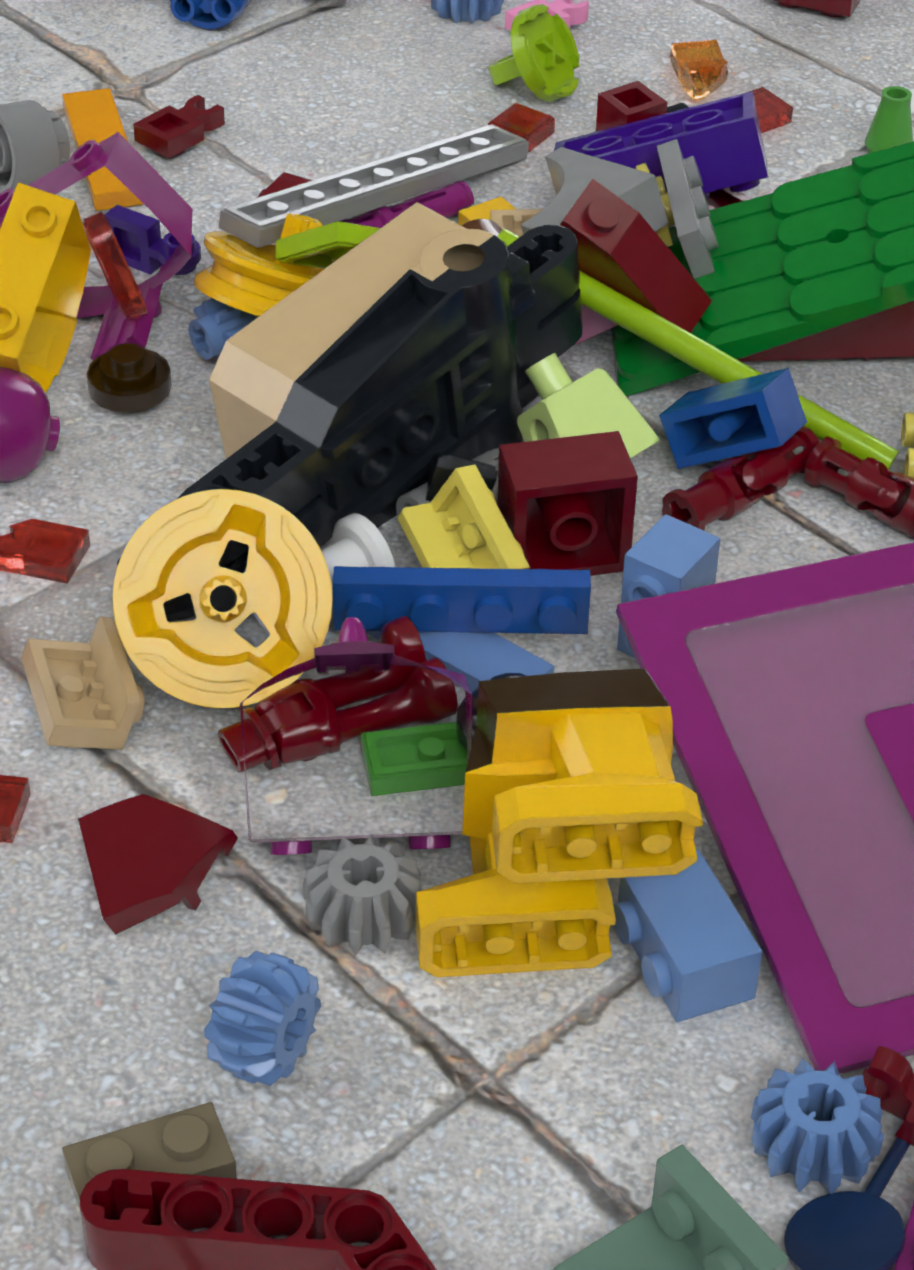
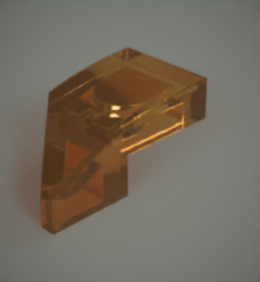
[669,39,729,100]

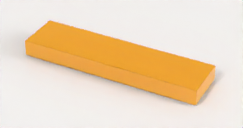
[62,88,143,211]

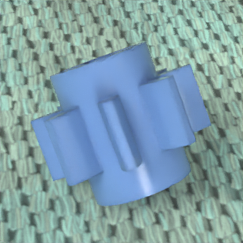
[188,298,255,360]

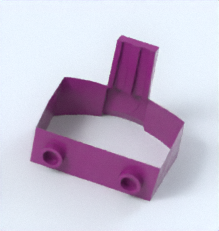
[0,132,193,360]
[240,617,472,855]

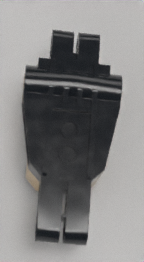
[177,202,583,612]

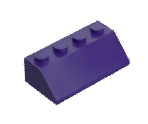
[554,91,768,199]

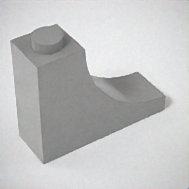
[520,147,669,234]

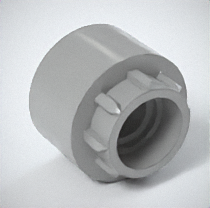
[0,100,70,193]

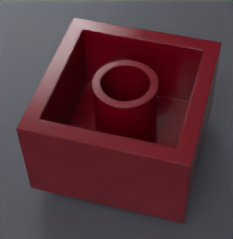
[497,431,638,576]

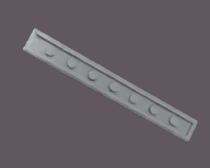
[219,124,529,248]

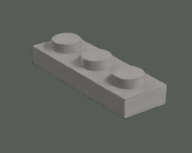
[657,139,719,279]

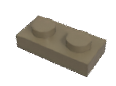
[62,1102,237,1210]

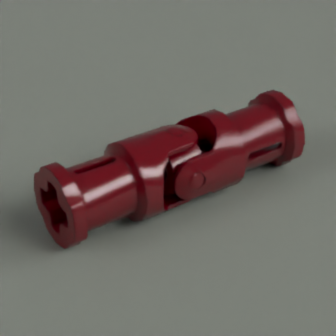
[662,426,819,531]
[804,437,914,538]

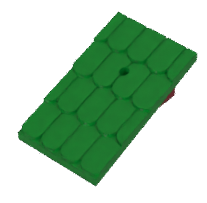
[611,141,914,397]

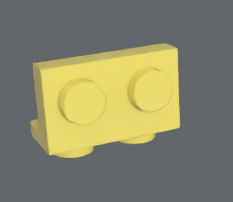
[397,464,530,569]

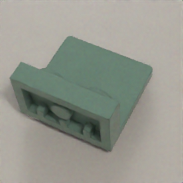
[553,1144,789,1270]

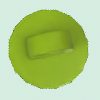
[487,4,580,102]

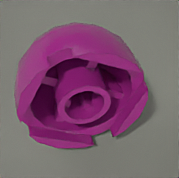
[0,367,60,483]

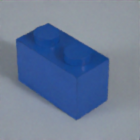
[659,368,807,469]

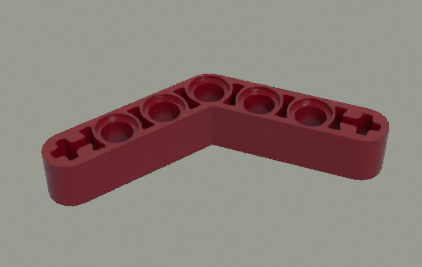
[80,1169,437,1270]

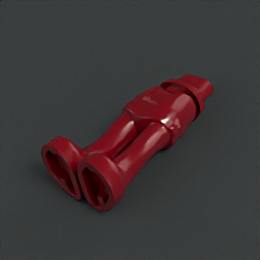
[218,616,458,773]

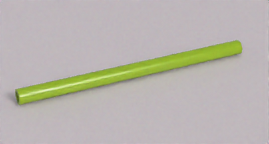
[498,228,899,471]

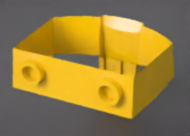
[0,182,91,393]

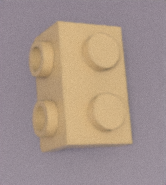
[21,616,144,750]

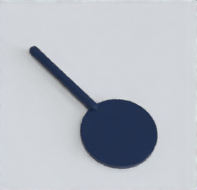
[784,1137,910,1270]

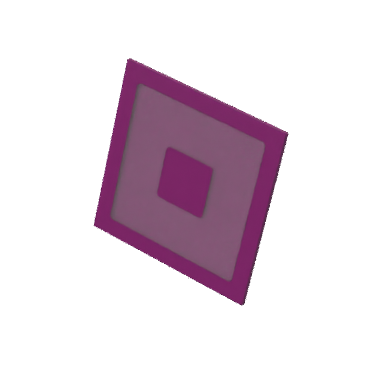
[616,542,914,1074]

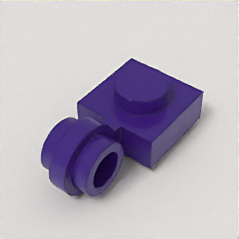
[104,205,201,275]

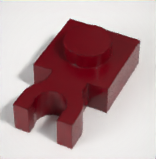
[133,95,225,158]

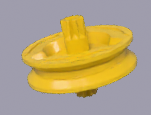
[194,213,324,316]
[112,489,333,708]

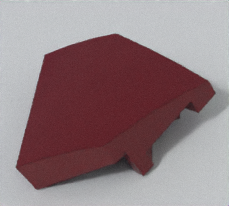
[78,794,238,935]

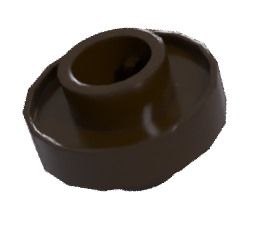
[86,343,172,413]

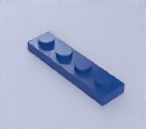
[333,566,591,634]

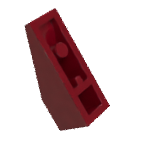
[559,179,712,333]

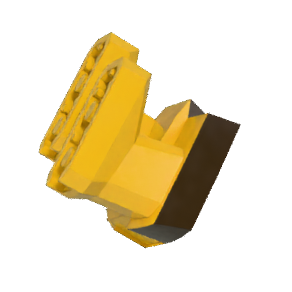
[415,668,703,977]

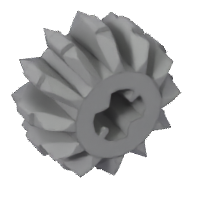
[303,834,423,956]

